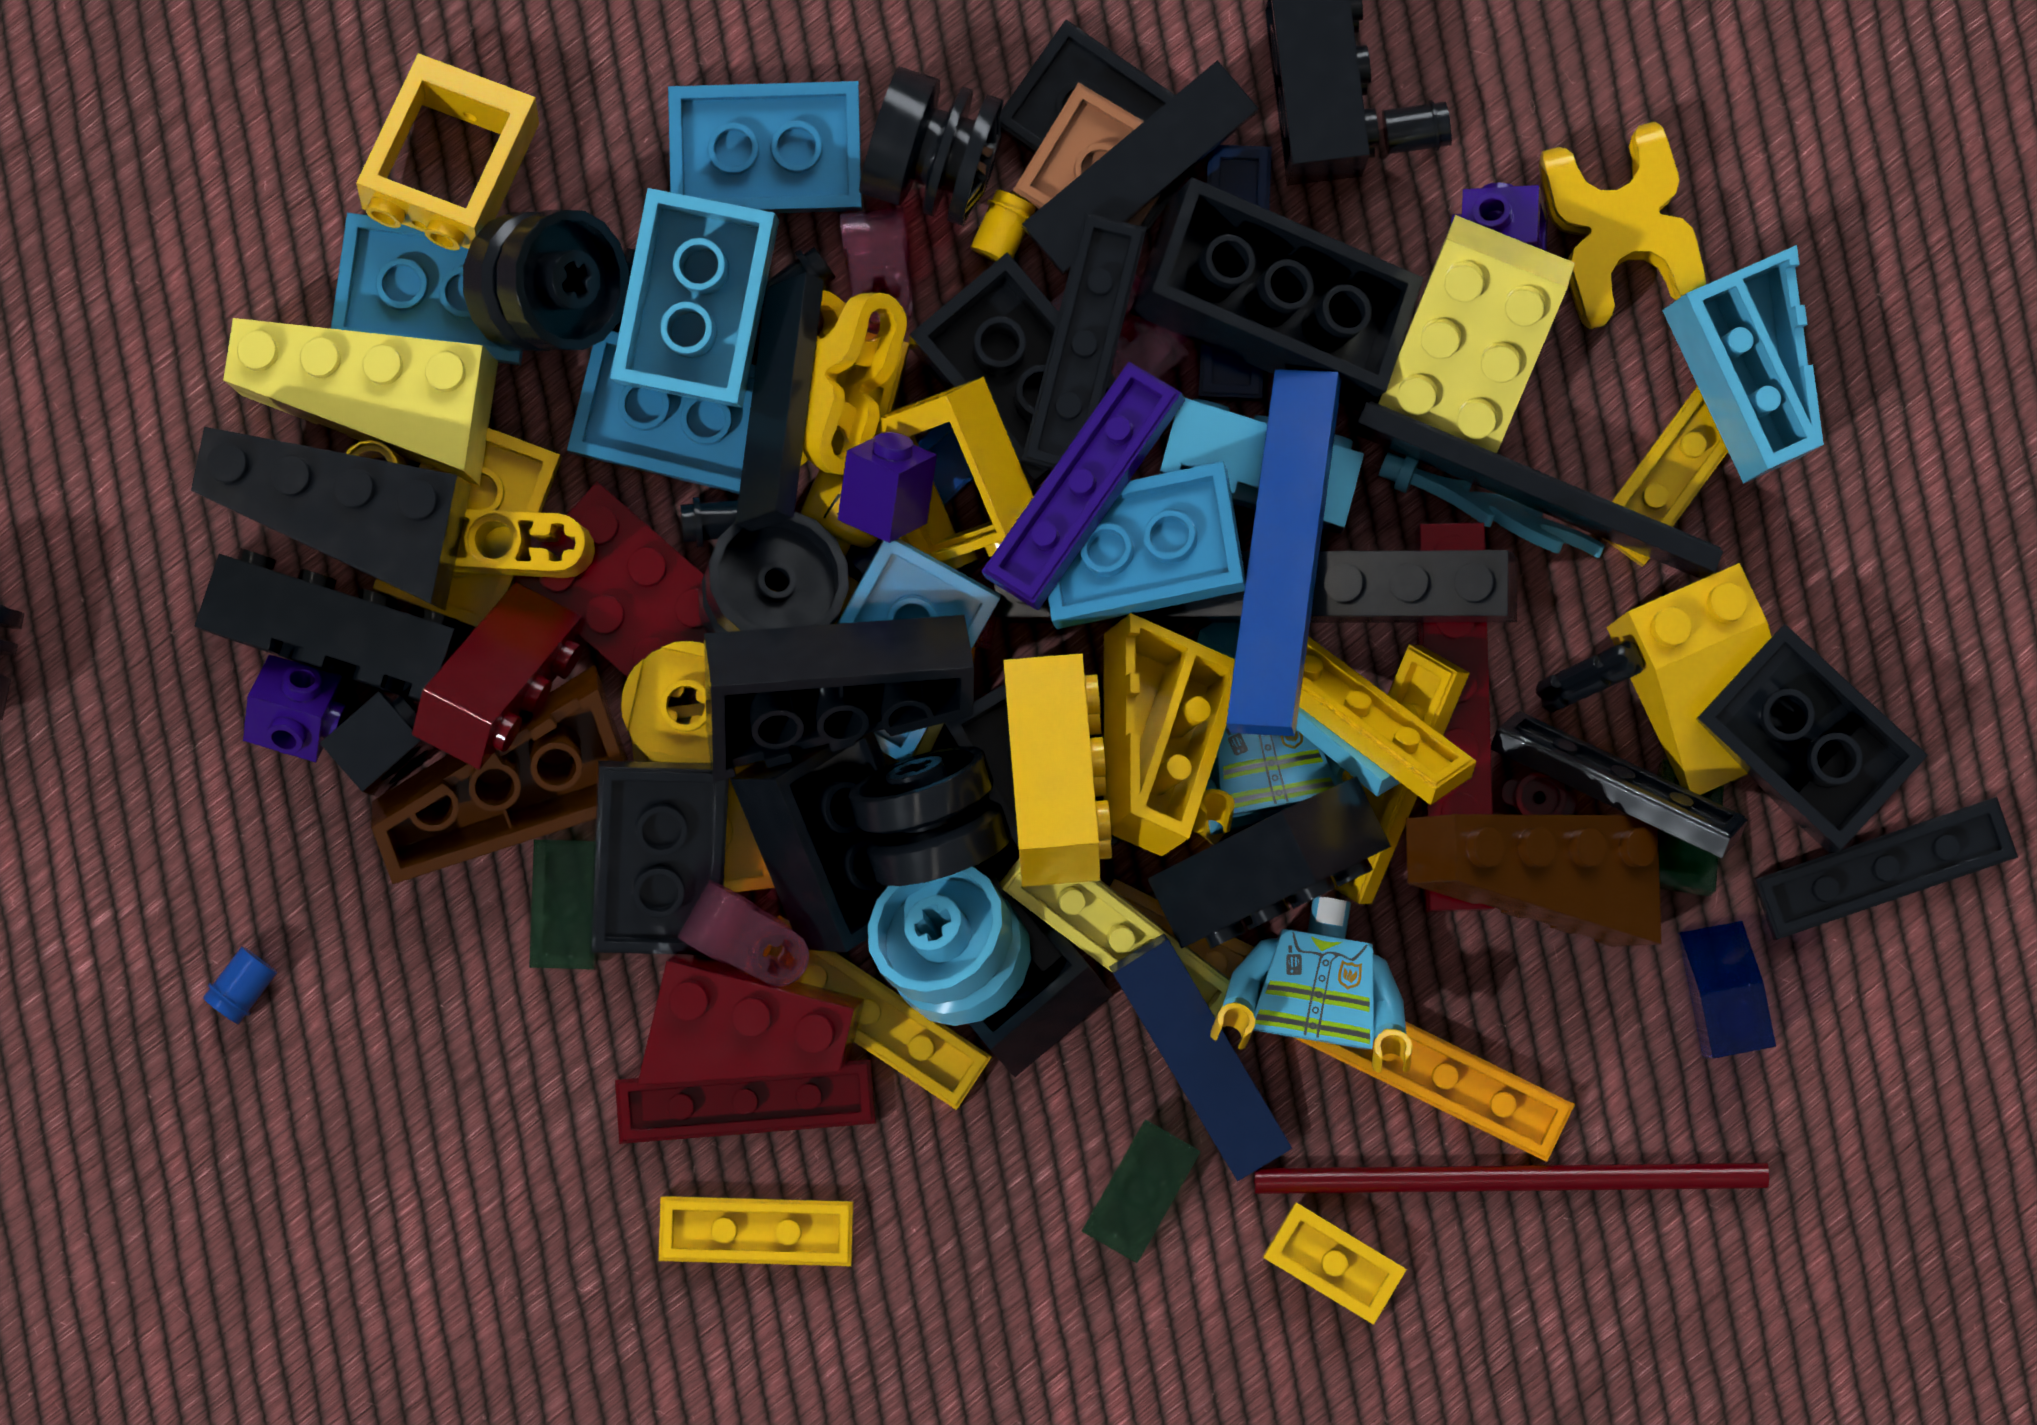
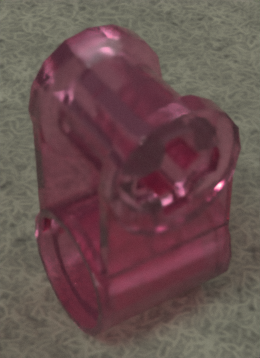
[840,206,913,333]
[678,880,809,986]

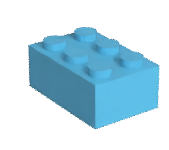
[610,188,779,408]

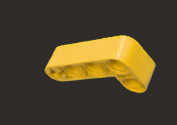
[346,440,595,578]

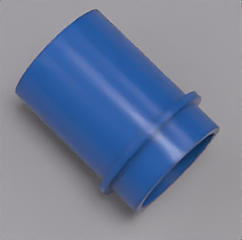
[203,946,278,1024]

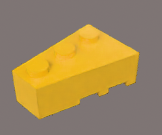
[1104,613,1235,856]

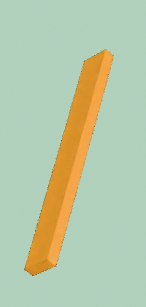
[1110,879,1575,1162]

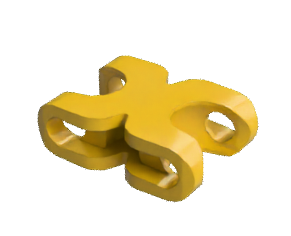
[1539,122,1706,329]
[800,290,907,475]

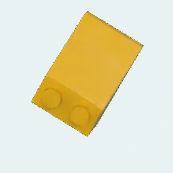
[1606,563,1771,795]

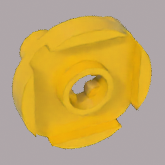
[621,641,711,763]

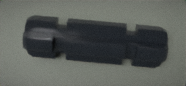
[1536,641,1644,712]

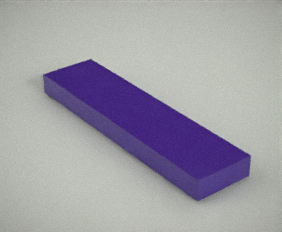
[981,362,1185,610]

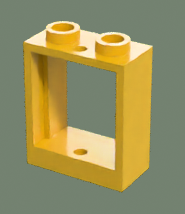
[356,53,539,250]
[874,377,1034,569]

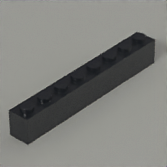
[994,550,1518,623]

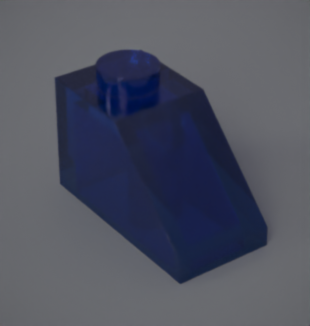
[1678,921,1776,1059]

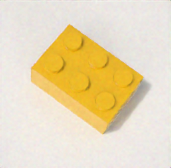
[1003,653,1112,887]

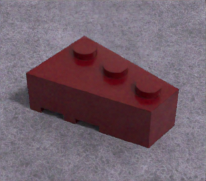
[637,954,864,1085]

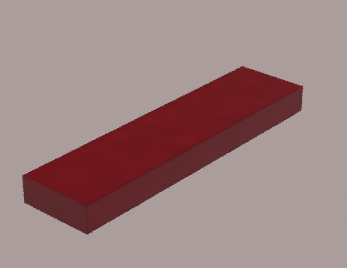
[615,1060,876,1144]

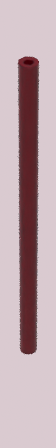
[1254,1163,1769,1194]

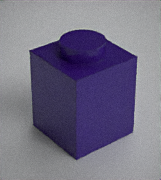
[838,432,937,543]

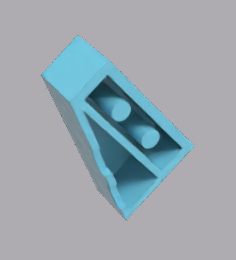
[1662,245,1824,484]
[1160,398,1364,534]

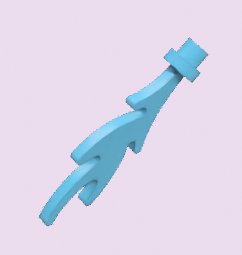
[1379,452,1605,558]

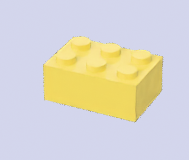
[1378,215,1575,453]

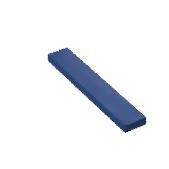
[1226,369,1342,737]

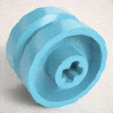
[868,867,1031,1026]

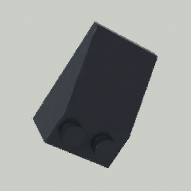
[1696,624,1928,853]
[969,855,1113,1077]

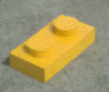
[1262,1202,1407,1325]

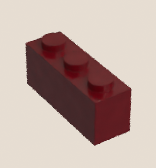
[412,582,582,770]

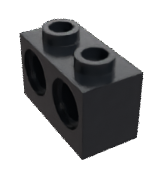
[320,692,436,797]

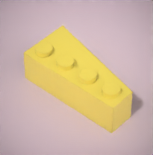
[223,318,498,486]

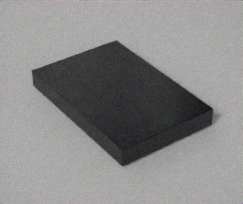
[1000,20,1198,233]
[590,760,729,955]

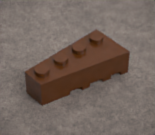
[371,665,629,884]
[1406,814,1662,947]

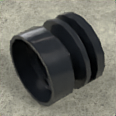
[859,66,1004,226]

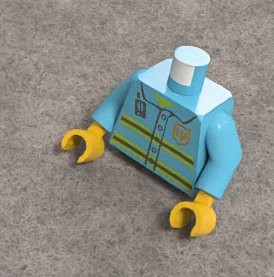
[1192,725,1384,835]
[1210,896,1413,1072]

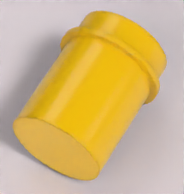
[970,189,1037,262]

